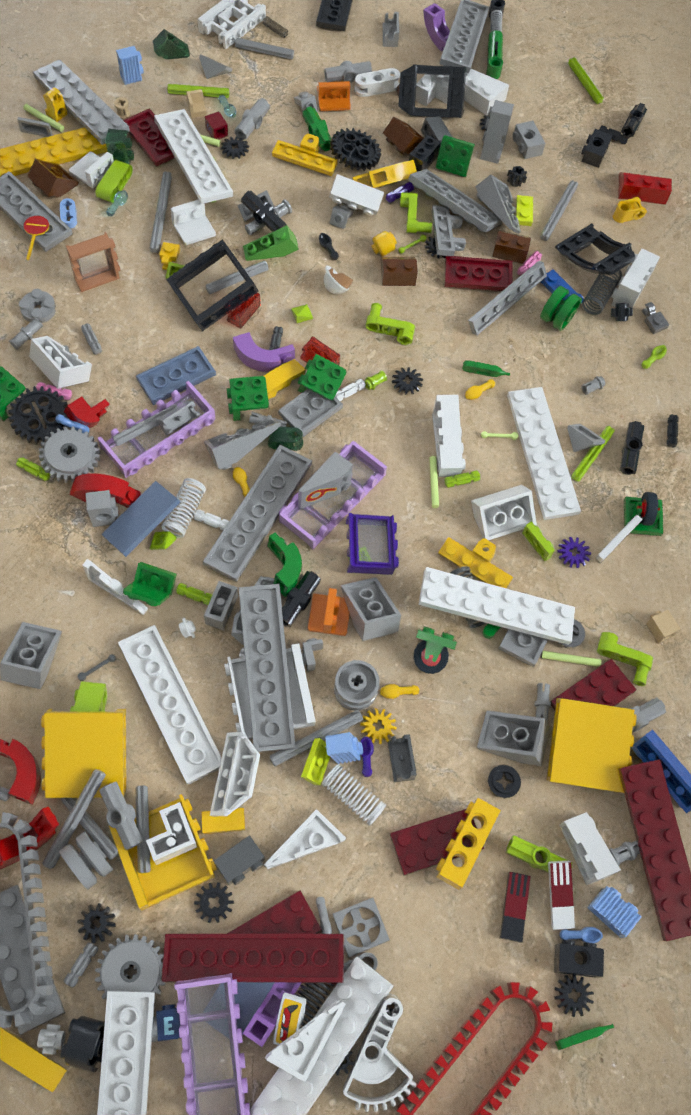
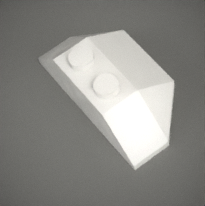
[209,732,260,817]

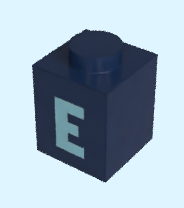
[156,1004,181,1041]

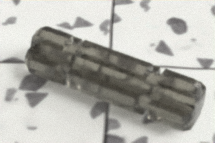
[263,16,288,38]

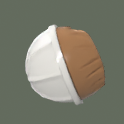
[324,266,353,294]

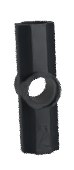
[621,103,647,139]
[241,190,287,232]
[620,421,644,475]
[282,571,321,627]

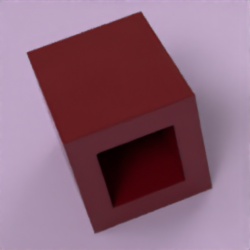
[205,111,228,140]

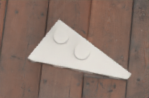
[83,559,148,615]
[264,809,346,869]
[265,999,346,1082]

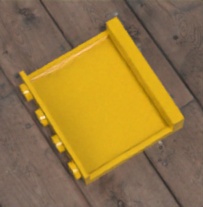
[546,698,637,793]
[41,709,126,798]
[109,794,217,911]

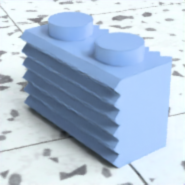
[116,46,144,85]
[325,732,363,764]
[587,886,641,939]

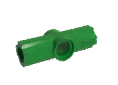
[302,106,332,152]

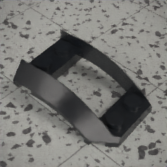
[398,64,467,118]
[555,223,635,276]

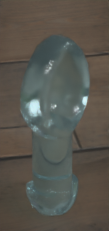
[218,95,237,118]
[106,190,128,216]

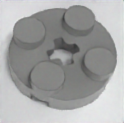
[19,289,56,323]

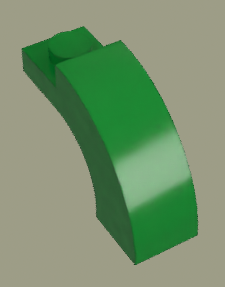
[267,532,302,598]

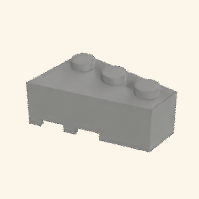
[480,100,514,164]

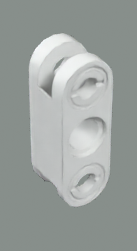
[354,68,400,97]

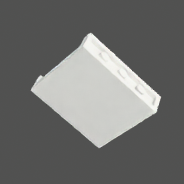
[224,643,316,739]

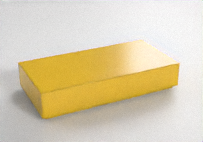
[201,808,245,834]

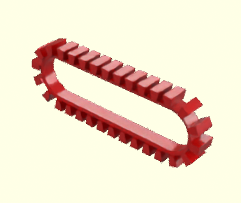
[395,982,553,1115]

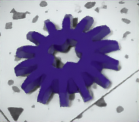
[557,537,591,568]

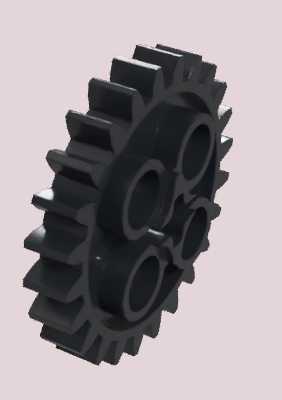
[330,128,381,171]
[8,386,69,445]

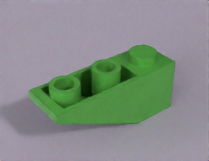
[243,226,299,261]

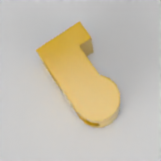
[43,87,67,122]

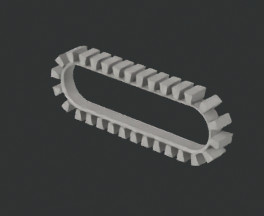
[0,812,53,1028]

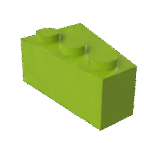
[70,681,107,712]

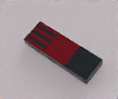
[500,872,531,943]

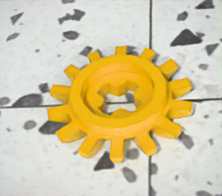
[360,708,397,744]

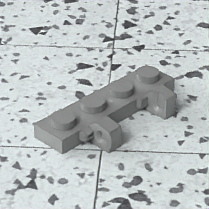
[431,205,466,256]

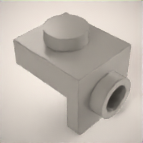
[294,92,318,114]
[330,203,354,229]
[302,638,323,672]

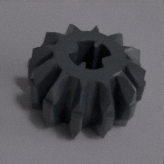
[77,903,116,944]

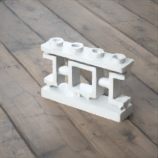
[198,0,266,49]

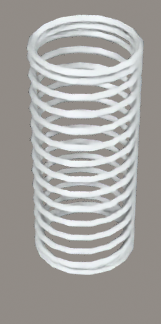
[161,478,206,538]
[322,764,386,826]

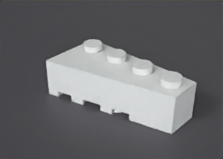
[464,69,509,115]
[611,249,660,308]
[432,395,465,477]

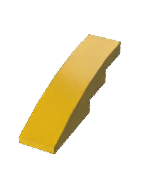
[264,359,306,400]
[0,1027,67,1093]

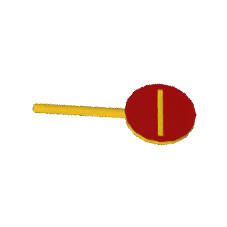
[24,216,49,260]

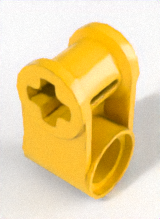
[613,197,647,223]

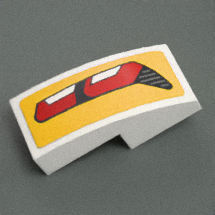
[273,993,306,1045]

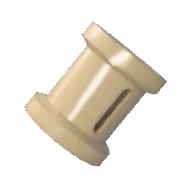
[114,97,131,120]

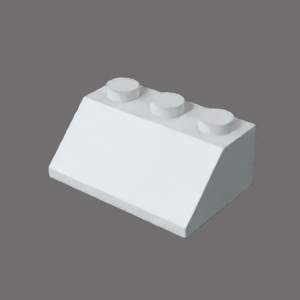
[329,174,384,216]
[471,485,537,540]

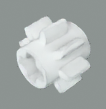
[37,1024,65,1055]

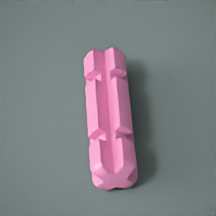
[517,251,542,276]
[36,382,72,400]

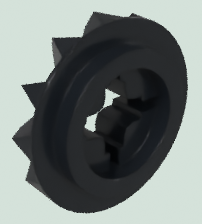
[487,765,521,799]

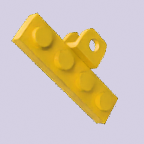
[272,134,338,176]
[438,537,513,589]

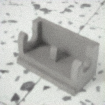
[382,12,399,47]
[157,400,200,435]

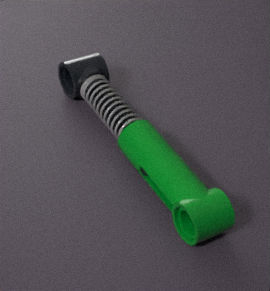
[486,0,505,79]

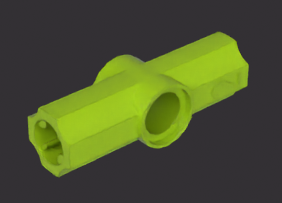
[506,835,573,873]

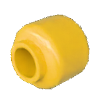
[371,231,397,256]

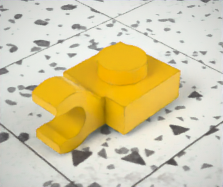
[159,242,180,270]

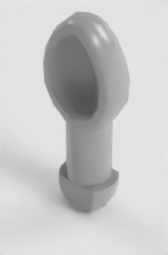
[316,897,332,934]

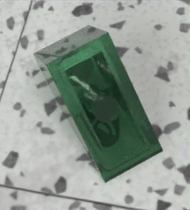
[153,29,190,60]

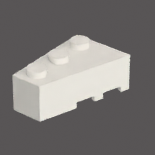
[29,336,92,389]
[560,812,621,886]

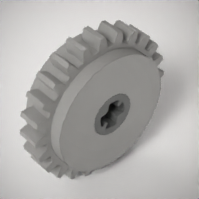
[39,427,100,483]
[95,934,166,1001]

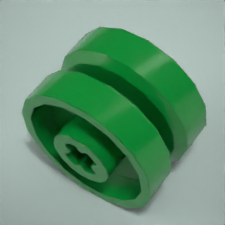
[540,286,582,331]

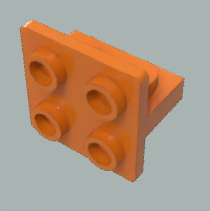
[317,81,351,111]
[308,588,350,636]

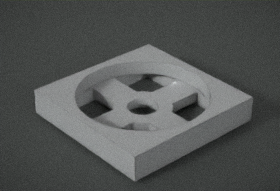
[332,898,390,958]

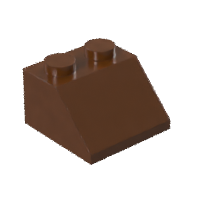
[383,117,424,155]
[27,159,79,198]
[492,230,531,264]
[380,257,418,286]

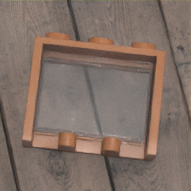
[66,232,121,292]

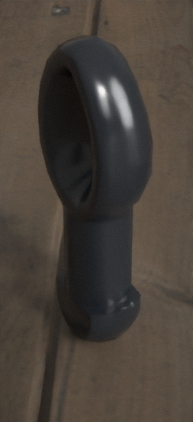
[319,233,339,260]

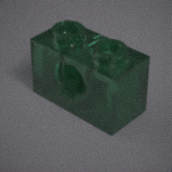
[105,128,134,164]

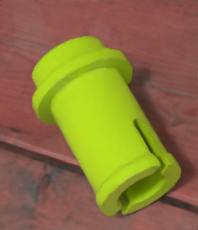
[364,371,387,390]

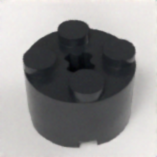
[60,1016,105,1072]

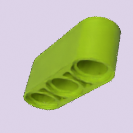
[96,160,133,203]

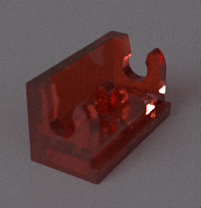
[227,293,261,329]
[300,336,340,365]

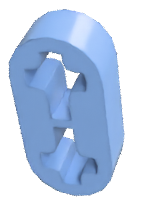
[60,198,77,229]

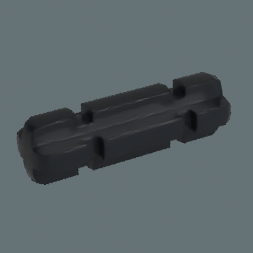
[599,125,628,144]
[667,414,679,448]

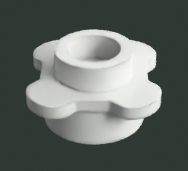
[179,618,196,638]

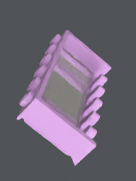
[98,381,216,478]
[279,441,387,549]
[174,973,251,1115]

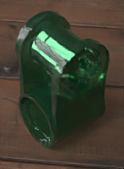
[268,426,304,451]

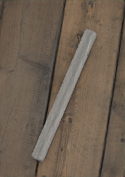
[149,171,172,253]

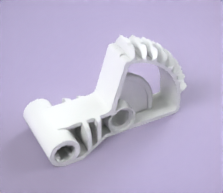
[343,993,417,1112]

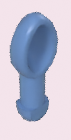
[55,414,90,434]
[559,927,603,943]

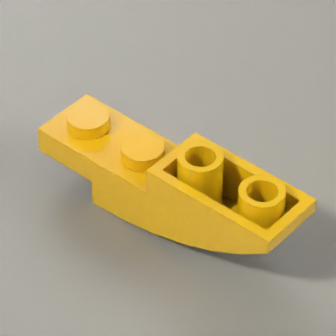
[352,160,417,189]

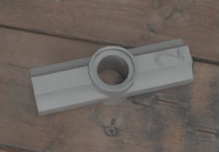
[324,61,372,83]
[234,98,270,139]
[631,697,666,732]
[99,782,143,850]

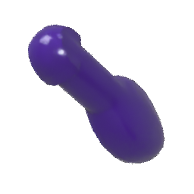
[360,736,374,777]

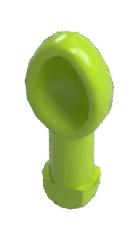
[641,345,667,369]

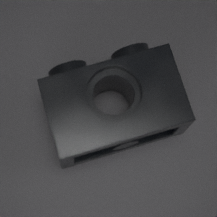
[581,129,613,168]
[409,135,441,172]
[554,940,604,978]

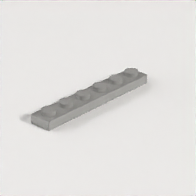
[468,261,547,336]

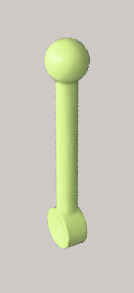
[481,431,518,440]

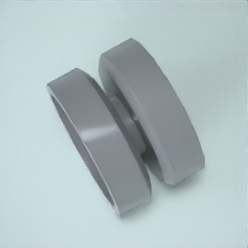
[334,660,379,711]
[59,831,113,890]

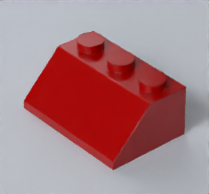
[618,172,672,205]

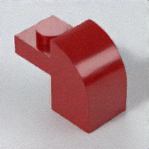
[64,396,110,428]

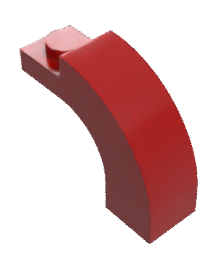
[69,473,141,508]
[0,739,41,805]
[0,806,59,870]

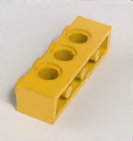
[436,798,501,890]

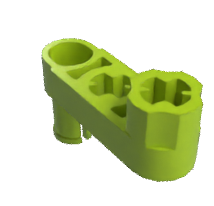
[400,192,432,234]
[365,303,415,345]
[597,632,653,686]

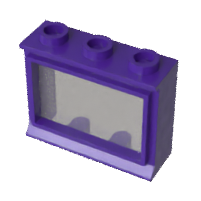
[346,513,399,575]

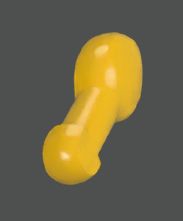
[465,379,495,400]
[233,467,250,497]
[380,684,420,699]

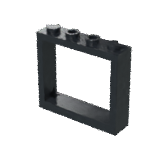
[166,239,259,332]

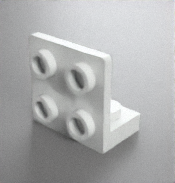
[69,151,114,188]
[171,199,216,245]

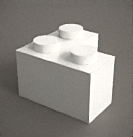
[415,75,449,106]
[146,802,197,865]

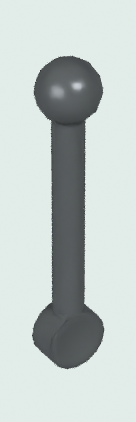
[78,654,116,681]

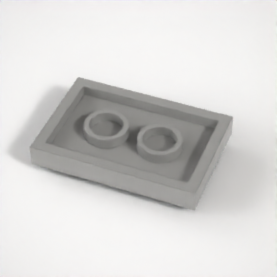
[278,389,343,438]
[498,629,548,667]

